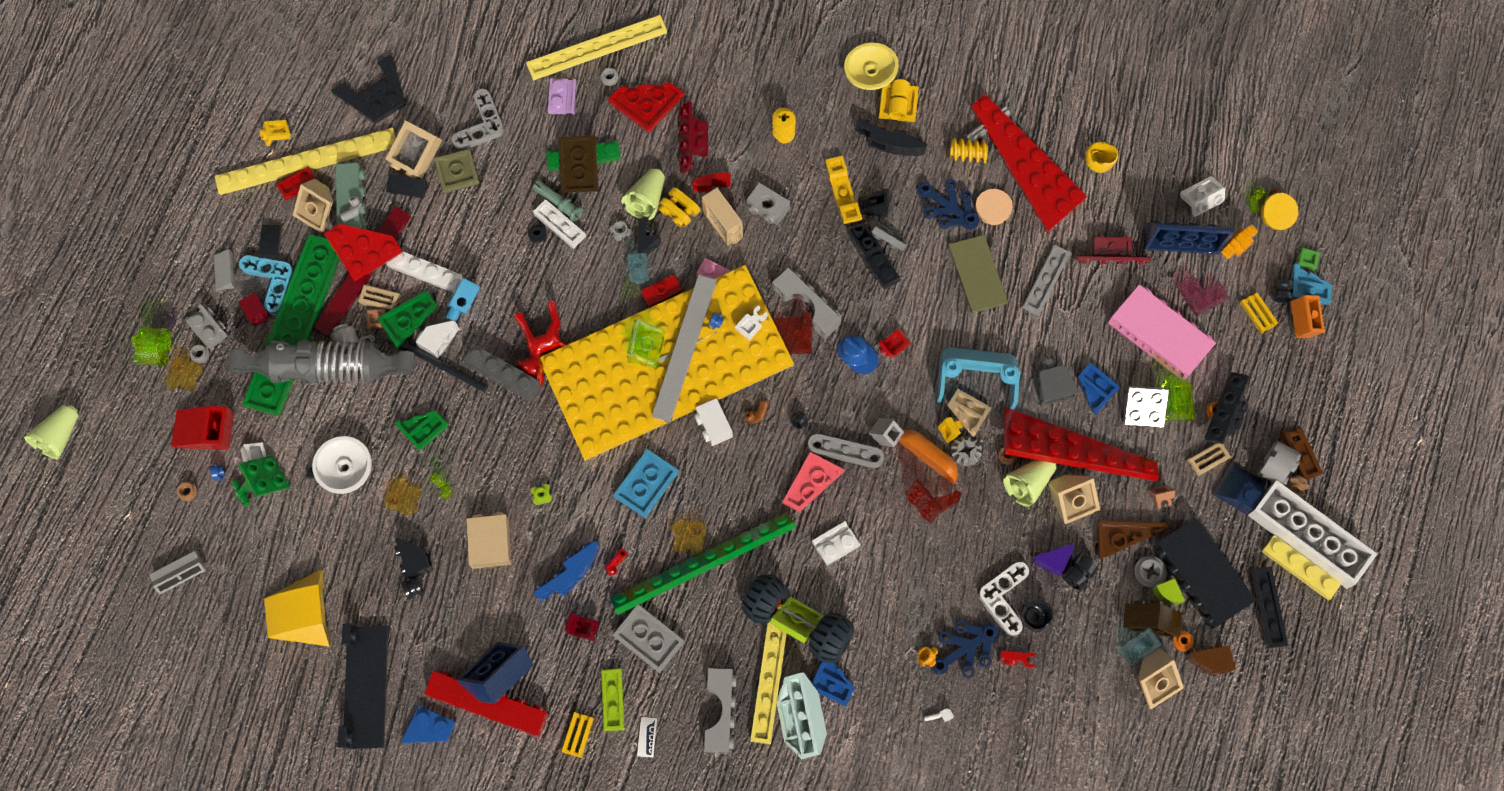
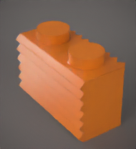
[1291,295,1325,338]

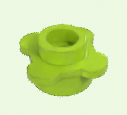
[531,484,552,505]

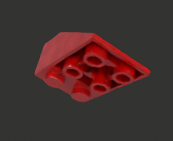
[171,406,234,450]

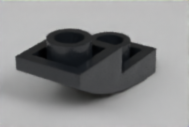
[386,174,428,199]
[259,225,282,259]

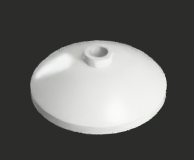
[312,436,372,494]

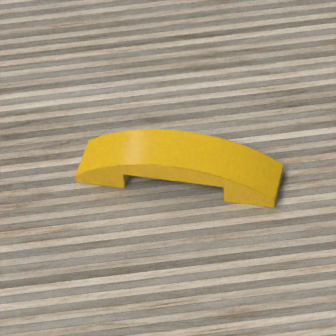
[825,156,862,224]

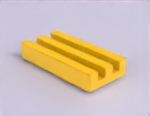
[1240,293,1278,334]
[562,712,594,758]

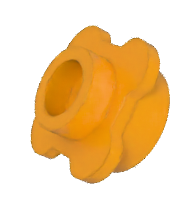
[918,647,938,667]

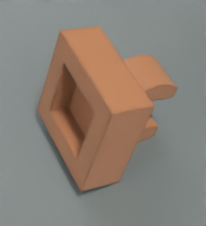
[1149,485,1175,509]

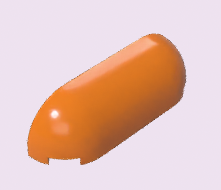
[898,429,958,485]

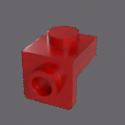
[878,329,912,358]

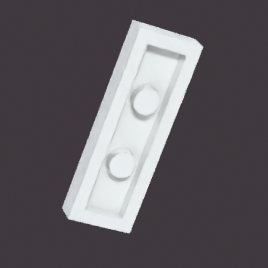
[533,199,586,249]

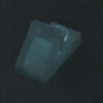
[1118,628,1162,667]

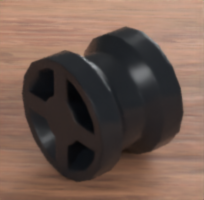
[401,576,424,600]

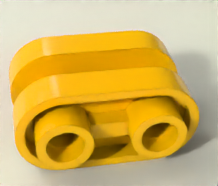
[659,187,701,227]

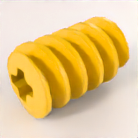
[772,108,796,144]
[949,138,988,164]

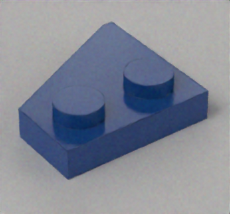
[1077,362,1120,415]
[812,661,855,707]
[401,706,457,744]

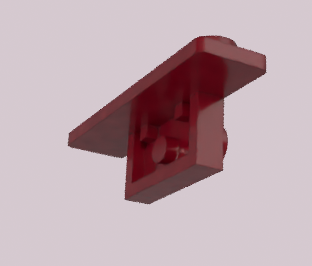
[679,101,708,174]
[1074,236,1152,265]

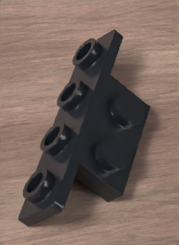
[1204,372,1250,444]

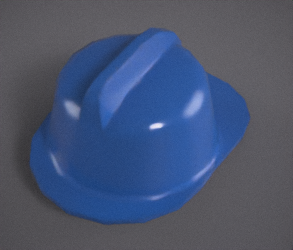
[837,335,879,374]

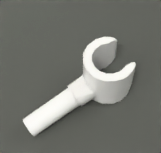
[924,709,954,722]

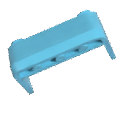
[937,347,1020,410]

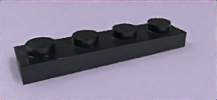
[1250,566,1289,649]

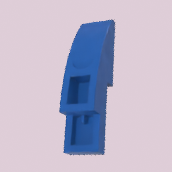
[534,541,600,602]

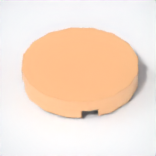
[975,189,1013,225]

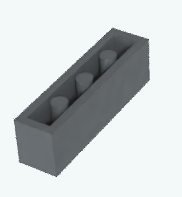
[463,344,541,403]

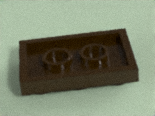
[558,135,599,193]

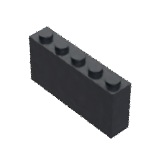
[1153,518,1256,629]

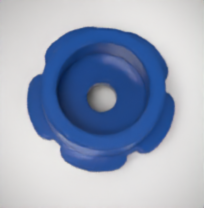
[708,312,724,330]
[209,462,225,481]

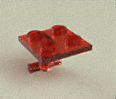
[772,313,814,355]
[905,479,961,524]

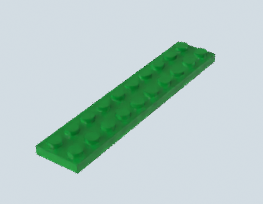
[242,234,340,417]

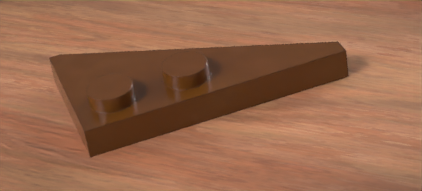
[1097,521,1168,560]

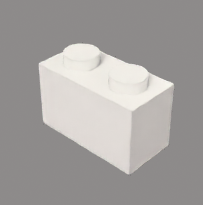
[694,398,733,446]

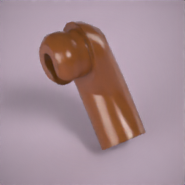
[744,401,769,424]

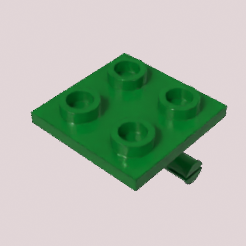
[231,455,290,507]

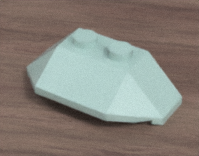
[777,673,827,759]

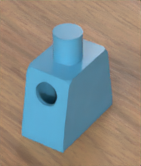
[446,278,480,322]

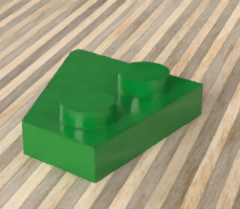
[394,411,449,451]

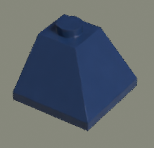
[1212,462,1266,515]

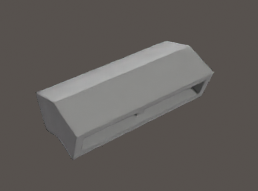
[149,551,205,595]

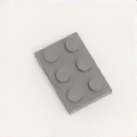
[613,605,685,674]

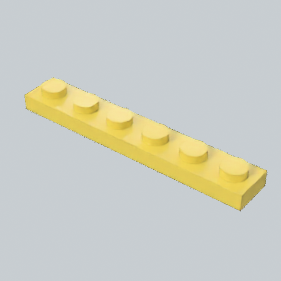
[750,622,787,745]

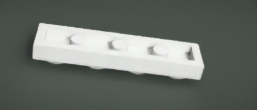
[386,252,463,292]

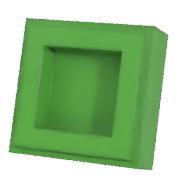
[1297,247,1320,271]

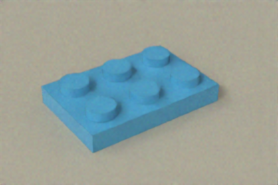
[613,449,679,519]

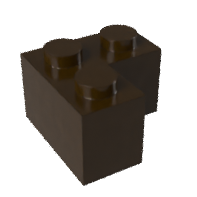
[1123,600,1182,637]

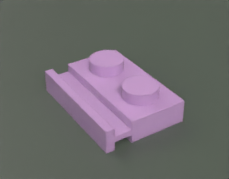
[548,78,577,115]

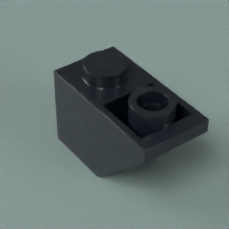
[394,538,433,579]

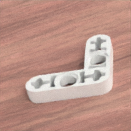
[979,562,1029,636]

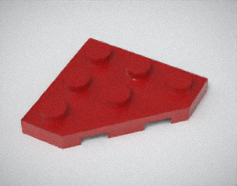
[608,82,684,134]
[324,224,404,282]

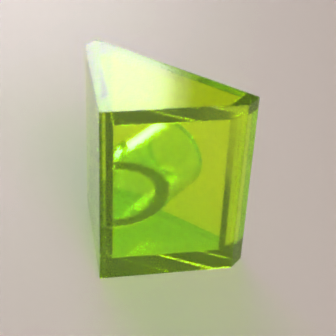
[626,319,665,368]
[1161,376,1196,421]

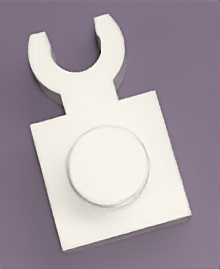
[735,306,768,341]

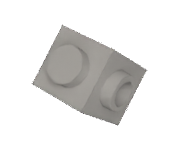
[869,418,904,447]

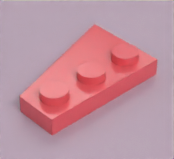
[782,452,844,512]

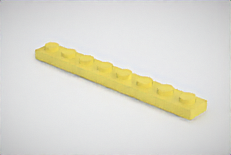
[526,15,667,80]

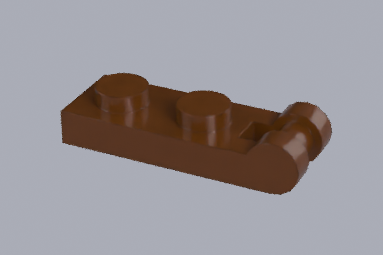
[1280,426,1323,481]

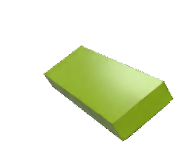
[601,668,625,732]

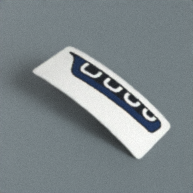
[637,717,657,757]

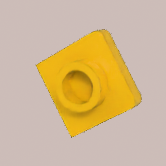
[260,120,291,146]

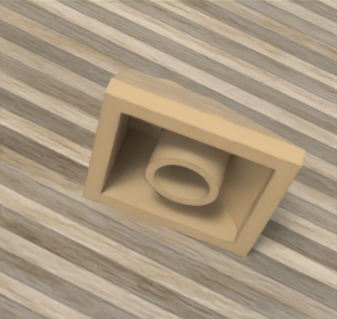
[293,179,333,233]
[1048,475,1100,524]
[1138,648,1184,709]

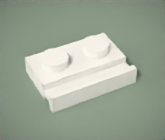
[812,521,860,566]

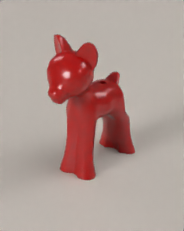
[514,300,566,386]

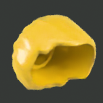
[1085,142,1118,173]

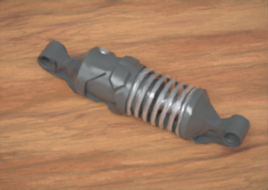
[228,340,415,384]

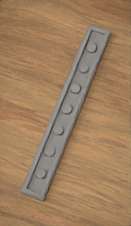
[652,275,717,423]

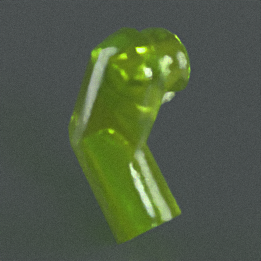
[1248,186,1267,213]
[429,473,453,500]

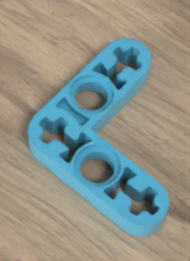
[239,255,294,315]

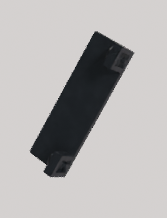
[337,623,388,750]

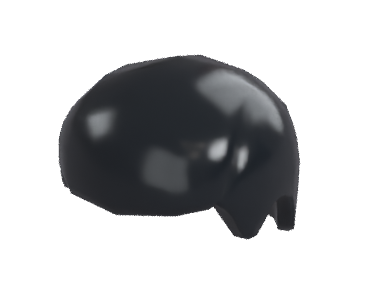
[1021,600,1054,631]

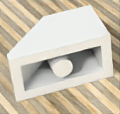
[416,321,459,359]

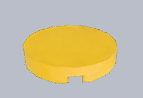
[1261,193,1298,230]

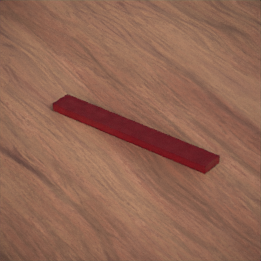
[313,207,411,338]

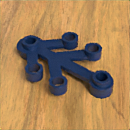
[917,179,980,230]
[931,621,999,679]

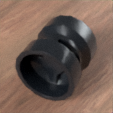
[1273,279,1293,303]

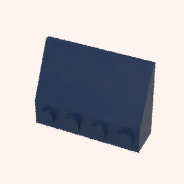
[1144,220,1234,255]

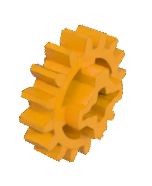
[1221,225,1258,260]

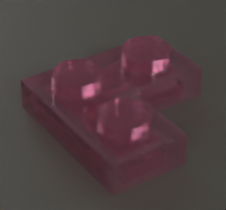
[1176,275,1230,317]

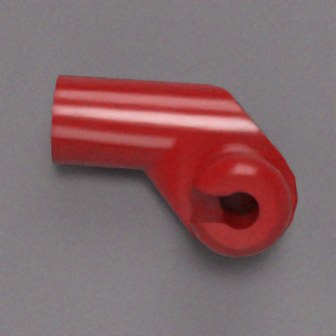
[605,549,627,576]

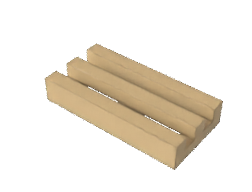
[358,284,401,311]
[1187,443,1231,477]

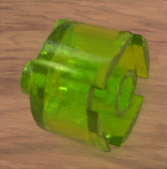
[132,327,172,366]

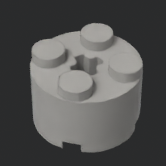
[1257,441,1301,486]

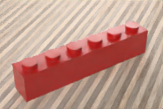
[424,670,549,738]

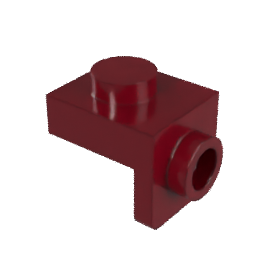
[564,613,599,641]

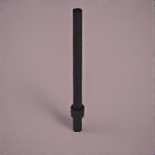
[387,336,488,392]

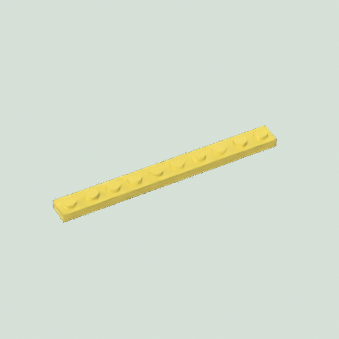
[215,128,396,195]

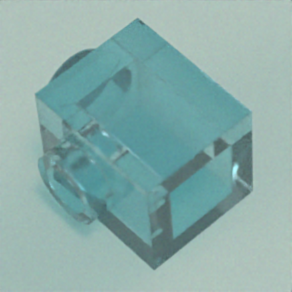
[628,253,649,284]

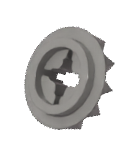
[951,436,982,466]
[1134,556,1167,588]

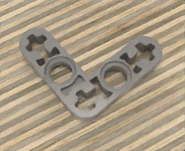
[452,89,504,150]

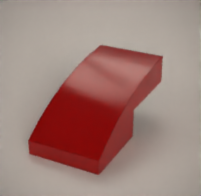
[693,173,731,193]

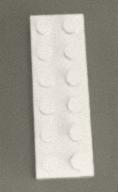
[1248,480,1377,589]

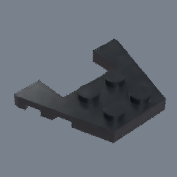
[331,54,406,124]

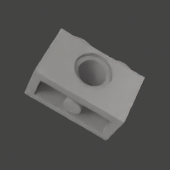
[747,183,790,226]

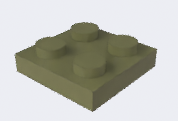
[434,149,480,193]

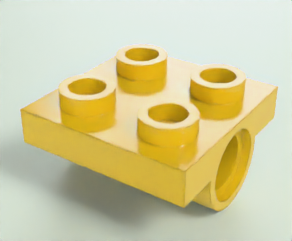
[879,79,919,122]

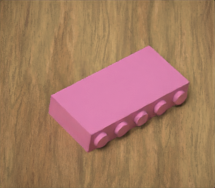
[1108,285,1216,381]

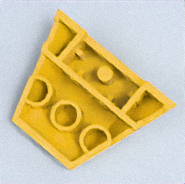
[264,569,331,647]

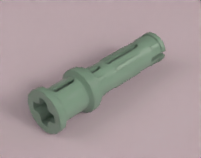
[532,180,583,222]

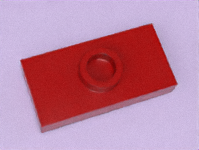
[276,167,316,201]
[641,275,683,308]

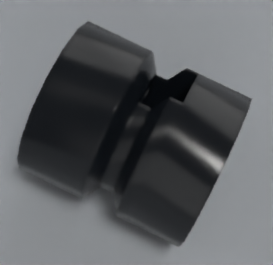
[1061,553,1099,591]

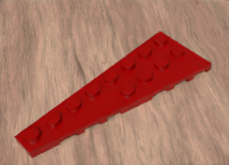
[971,94,1087,233]
[1003,408,1159,481]

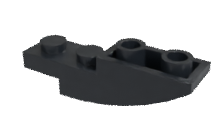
[855,118,928,156]
[846,220,900,289]

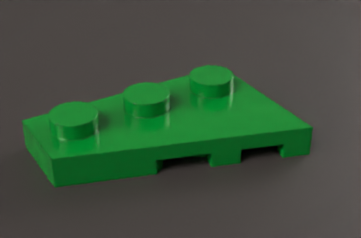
[377,290,437,349]

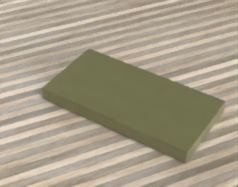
[948,235,1008,314]

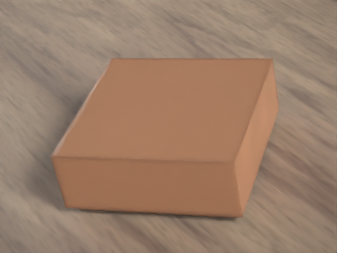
[367,308,387,330]

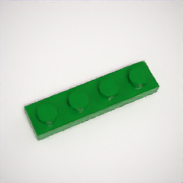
[546,141,621,171]

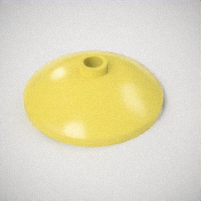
[844,43,899,90]

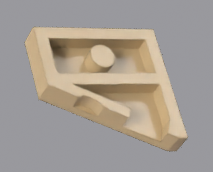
[948,389,991,436]

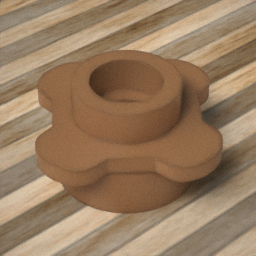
[1285,476,1309,495]

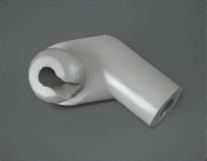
[339,196,362,222]

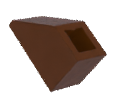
[1185,643,1236,676]

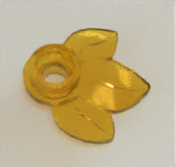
[166,357,203,392]
[384,478,422,515]
[670,520,707,556]

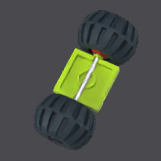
[742,574,854,663]

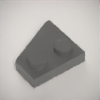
[870,214,907,251]

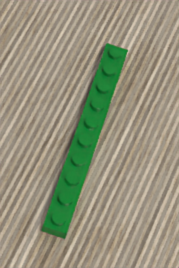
[610,512,796,615]

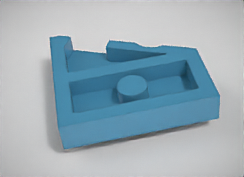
[1291,263,1332,305]

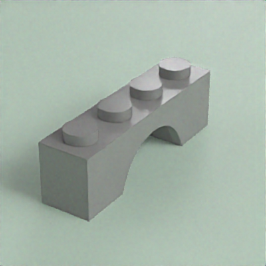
[772,268,842,340]
[704,668,737,754]

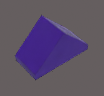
[1032,544,1074,576]

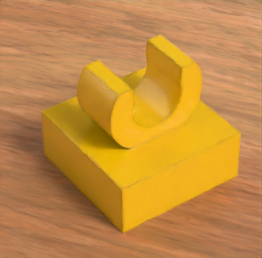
[938,417,964,443]

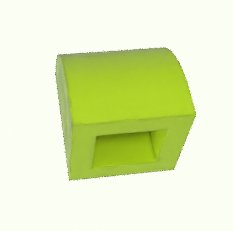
[1152,579,1185,605]

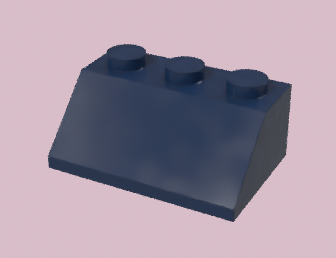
[457,642,533,704]

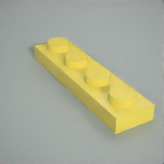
[1261,535,1342,600]

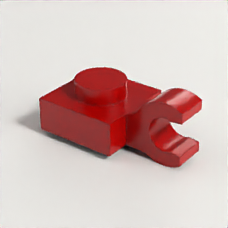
[998,651,1035,669]

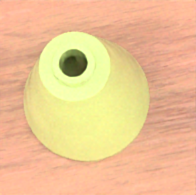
[622,168,665,220]
[24,405,79,459]
[1003,460,1056,507]

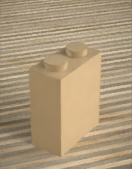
[467,512,512,569]

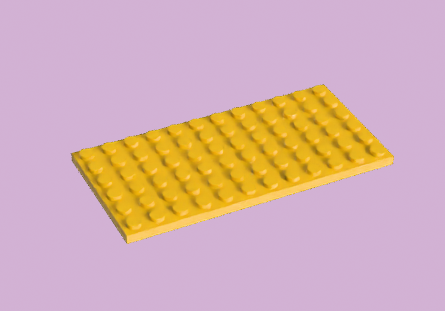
[540,265,794,461]

